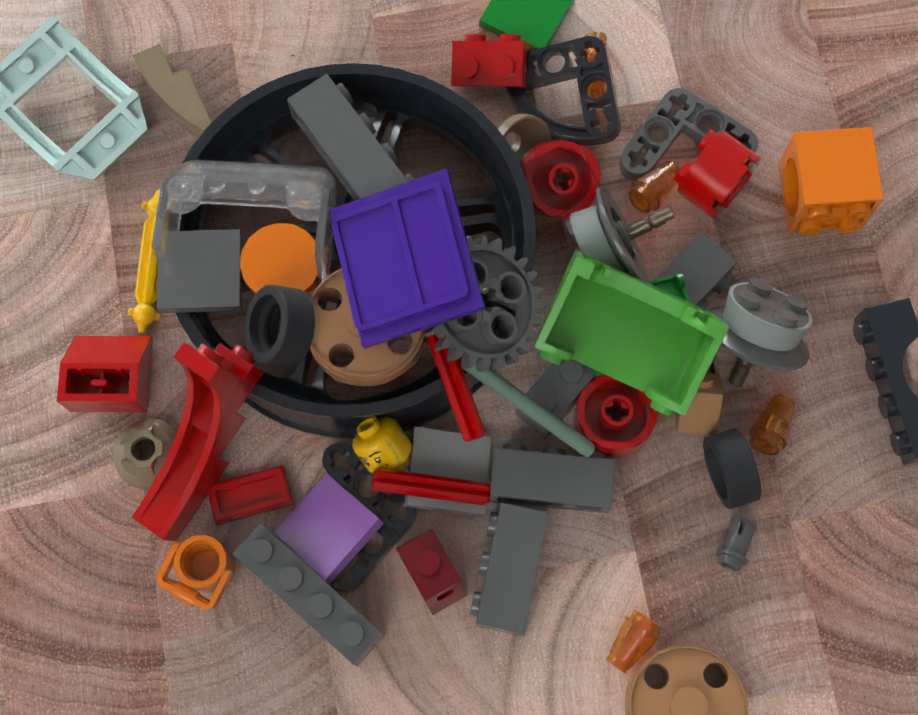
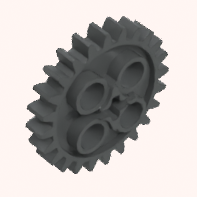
[424,235,546,372]

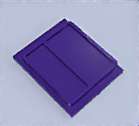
[330,168,485,349]

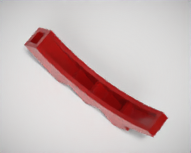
[132,342,264,541]

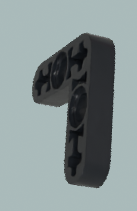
[322,442,417,592]

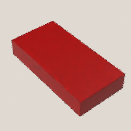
[208,465,294,526]

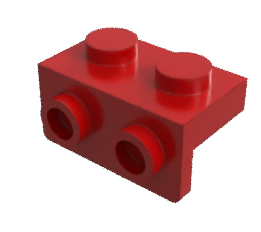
[451,34,532,88]

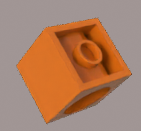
[778,127,884,236]

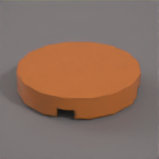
[240,223,322,294]

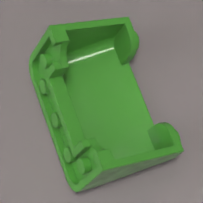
[534,251,730,416]

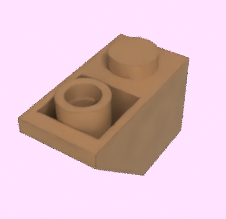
[674,355,724,435]

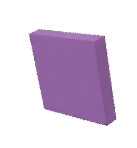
[273,474,384,585]

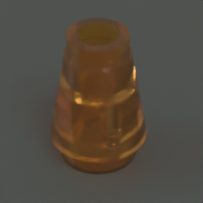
[628,161,679,213]
[749,394,795,455]
[606,609,662,674]

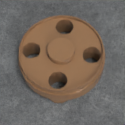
[310,268,426,386]
[624,645,748,715]

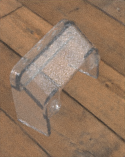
[152,160,337,283]

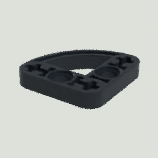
[505,36,621,146]

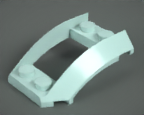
[0,15,148,181]

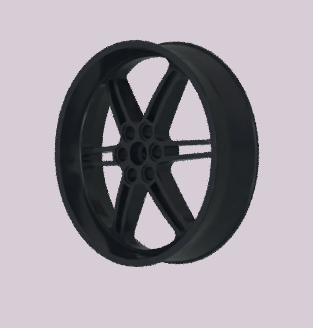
[161,63,536,439]

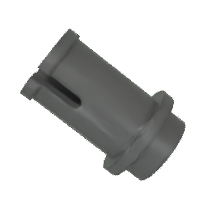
[716,517,757,572]

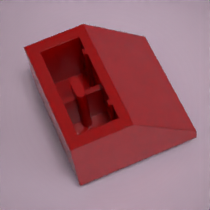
[57,336,153,413]

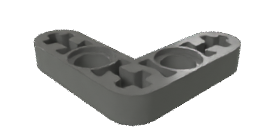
[620,88,758,181]

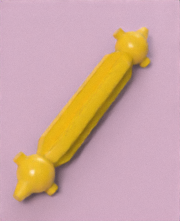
[128,190,166,334]

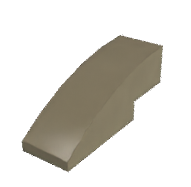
[133,44,211,138]

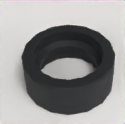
[244,285,315,367]
[703,428,762,509]

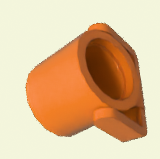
[156,535,235,610]

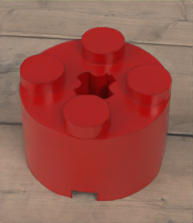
[674,130,761,219]
[519,140,601,218]
[574,374,658,459]

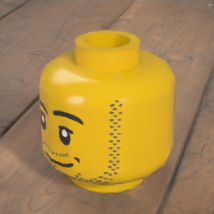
[352,416,412,474]

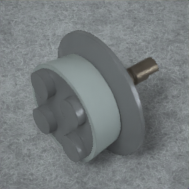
[565,186,675,282]
[708,278,813,387]

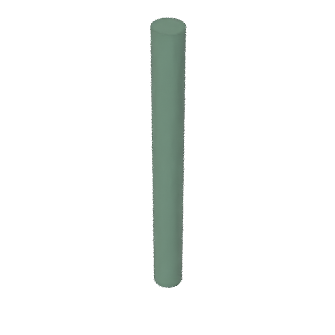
[465,364,596,458]

